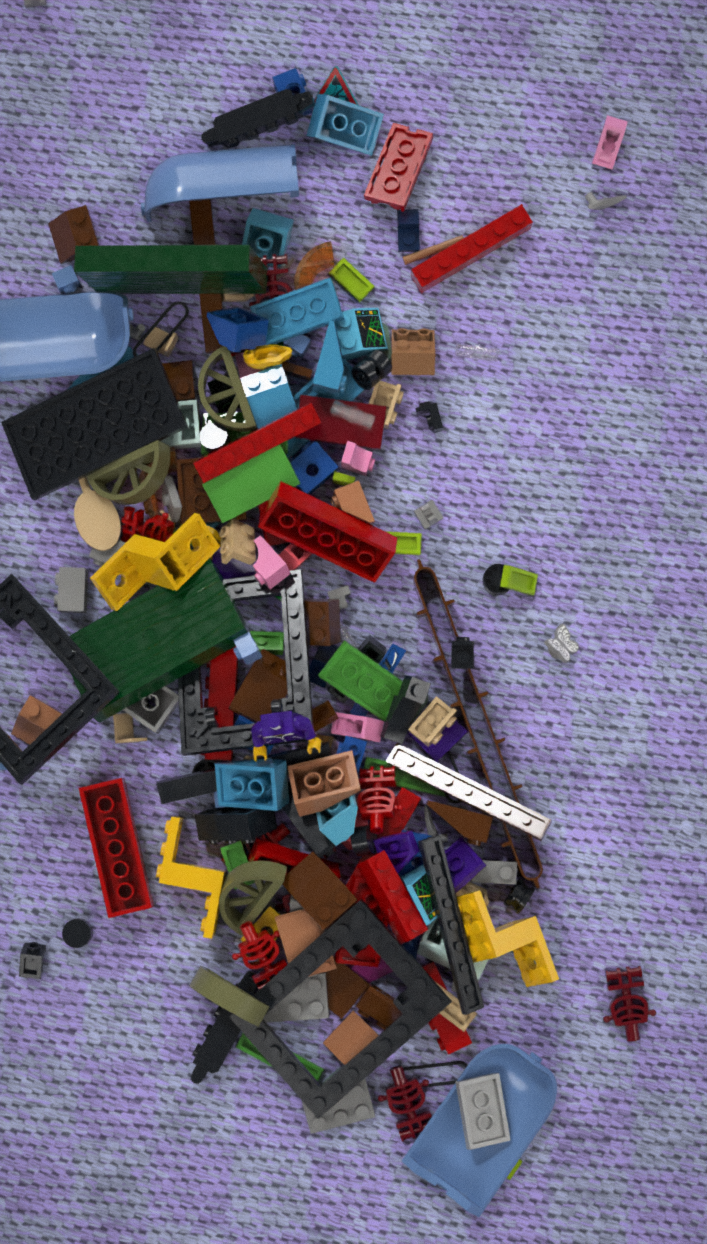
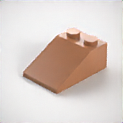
[287,750,361,817]
[275,909,337,977]

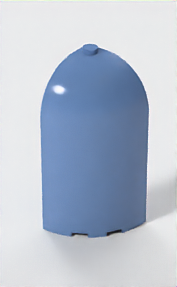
[141,144,299,222]
[0,292,134,382]
[402,1044,557,1217]

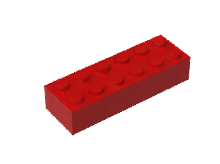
[258,481,398,583]
[78,778,154,918]

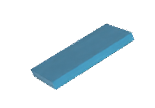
[250,277,345,346]

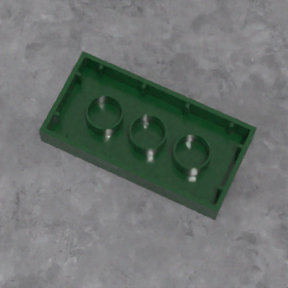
[74,245,267,294]
[69,558,252,723]

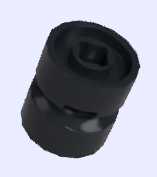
[351,350,392,390]

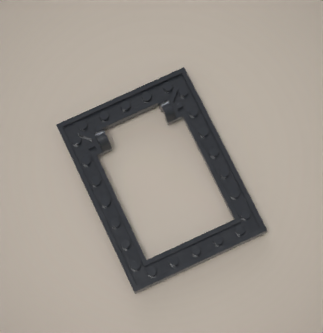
[178,569,314,756]
[0,573,120,785]
[230,899,452,1119]

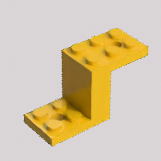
[90,513,220,611]
[156,816,227,939]
[456,890,559,987]

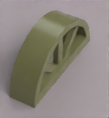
[198,346,258,432]
[87,440,170,505]
[219,861,287,936]
[189,966,269,1027]

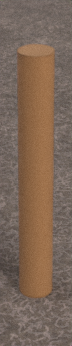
[402,235,464,265]

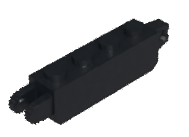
[201,89,315,148]
[190,970,258,1084]

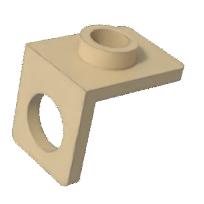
[143,327,178,358]
[113,713,147,744]

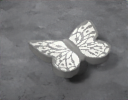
[544,623,579,663]

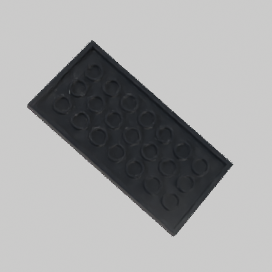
[1,348,188,501]

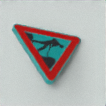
[314,66,358,105]

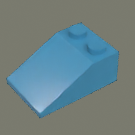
[306,94,384,156]
[313,320,347,399]
[240,364,297,428]
[215,759,289,811]

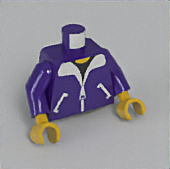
[251,711,322,762]

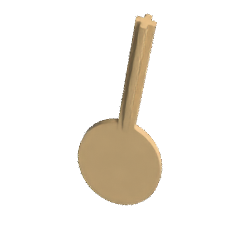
[74,477,121,551]

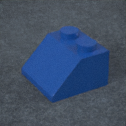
[207,306,269,352]

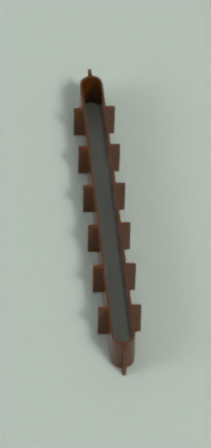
[413,559,543,888]

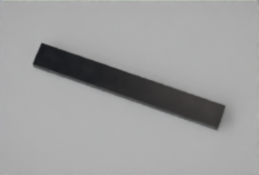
[156,741,332,804]
[418,835,484,1015]

